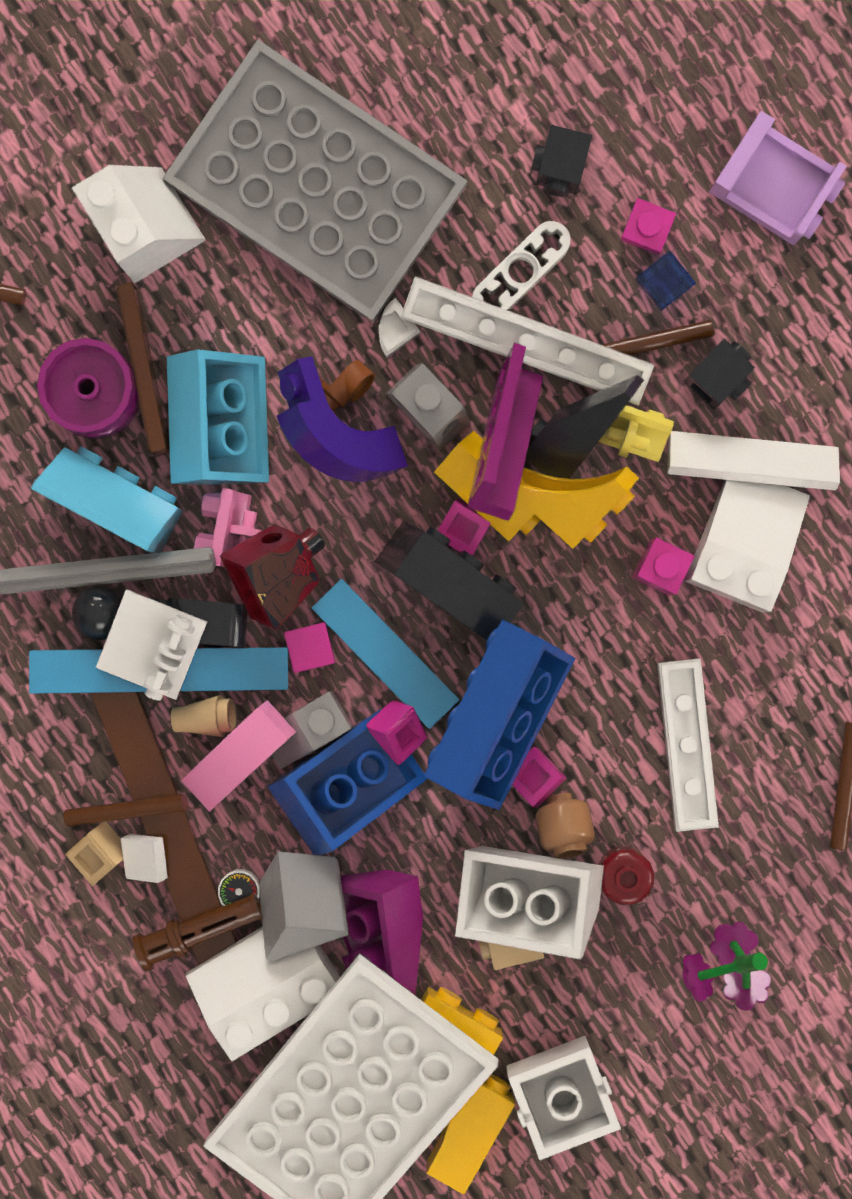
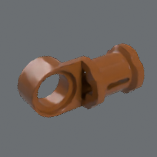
[320,360,376,413]

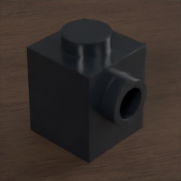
[531,125,592,197]
[683,338,755,410]

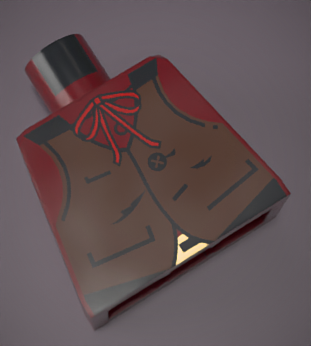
[220,525,325,630]

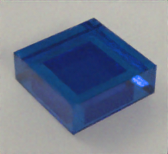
[636,251,696,312]

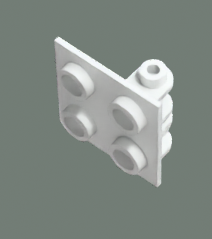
[96,589,207,700]

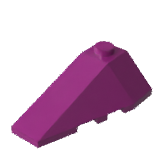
[340,869,423,995]

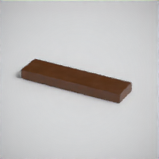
[116,282,170,456]

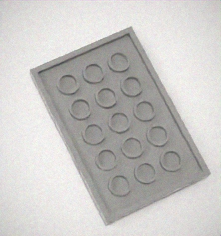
[162,39,468,323]

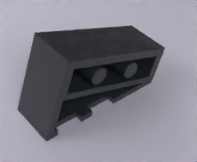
[374,521,524,641]

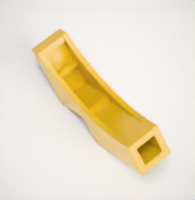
[434,430,639,549]
[421,987,515,1195]

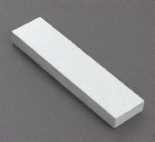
[667,431,840,490]
[657,658,719,832]

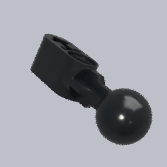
[72,586,248,647]

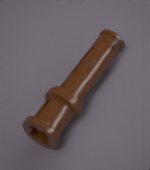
[132,893,263,971]

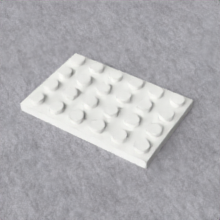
[203,954,498,1199]

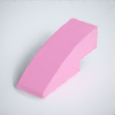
[181,700,296,812]

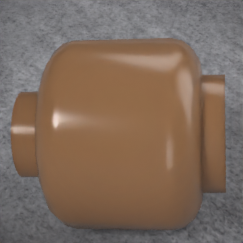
[535,793,595,859]

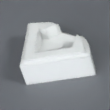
[378,298,421,358]

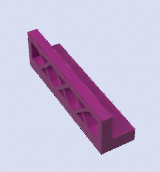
[467,343,543,521]

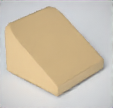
[65,822,123,886]

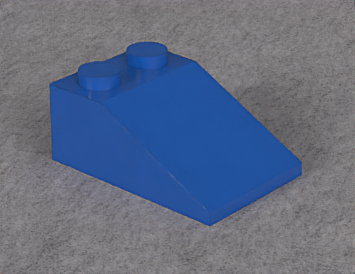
[267,709,428,855]

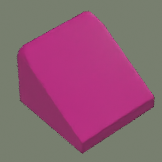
[366,700,428,765]

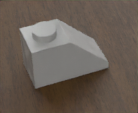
[272,690,353,769]

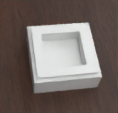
[121,834,168,883]

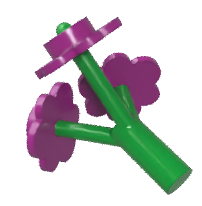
[682,922,771,1011]

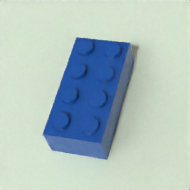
[424,620,576,810]

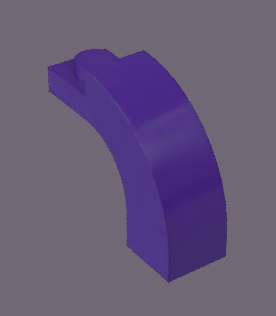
[276,356,408,482]

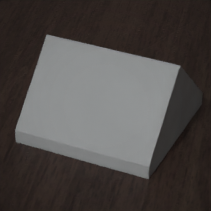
[259,851,348,962]

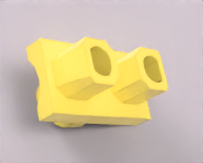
[598,405,674,462]

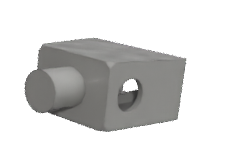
[385,363,470,452]

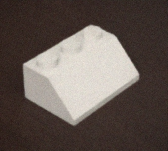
[455,846,604,959]
[186,926,340,1061]

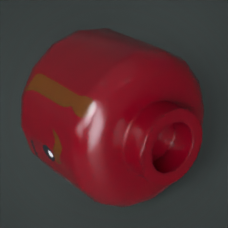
[598,846,654,905]

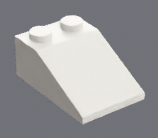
[684,480,810,612]

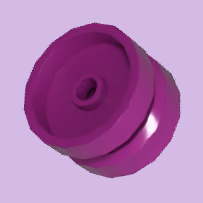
[37,338,140,440]

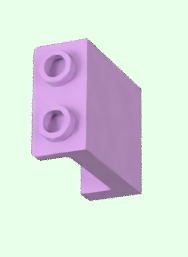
[709,111,847,246]

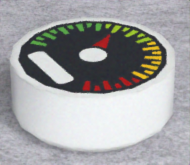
[218,869,260,906]

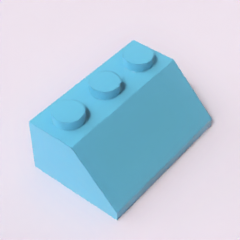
[167,349,269,485]
[31,446,183,553]

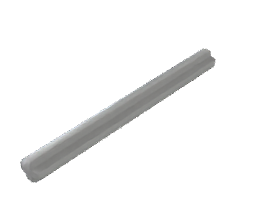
[0,547,216,595]

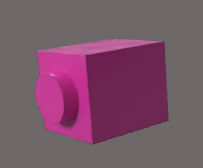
[632,537,695,596]

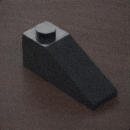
[525,375,644,479]

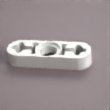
[472,221,570,311]

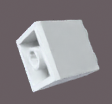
[72,165,206,284]

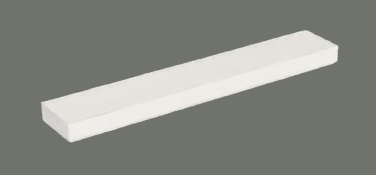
[400,276,654,406]

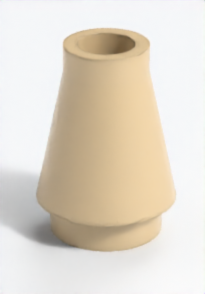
[171,695,237,737]

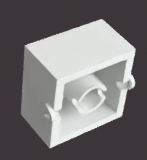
[506,1036,621,1160]

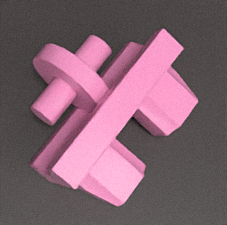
[194,488,263,567]

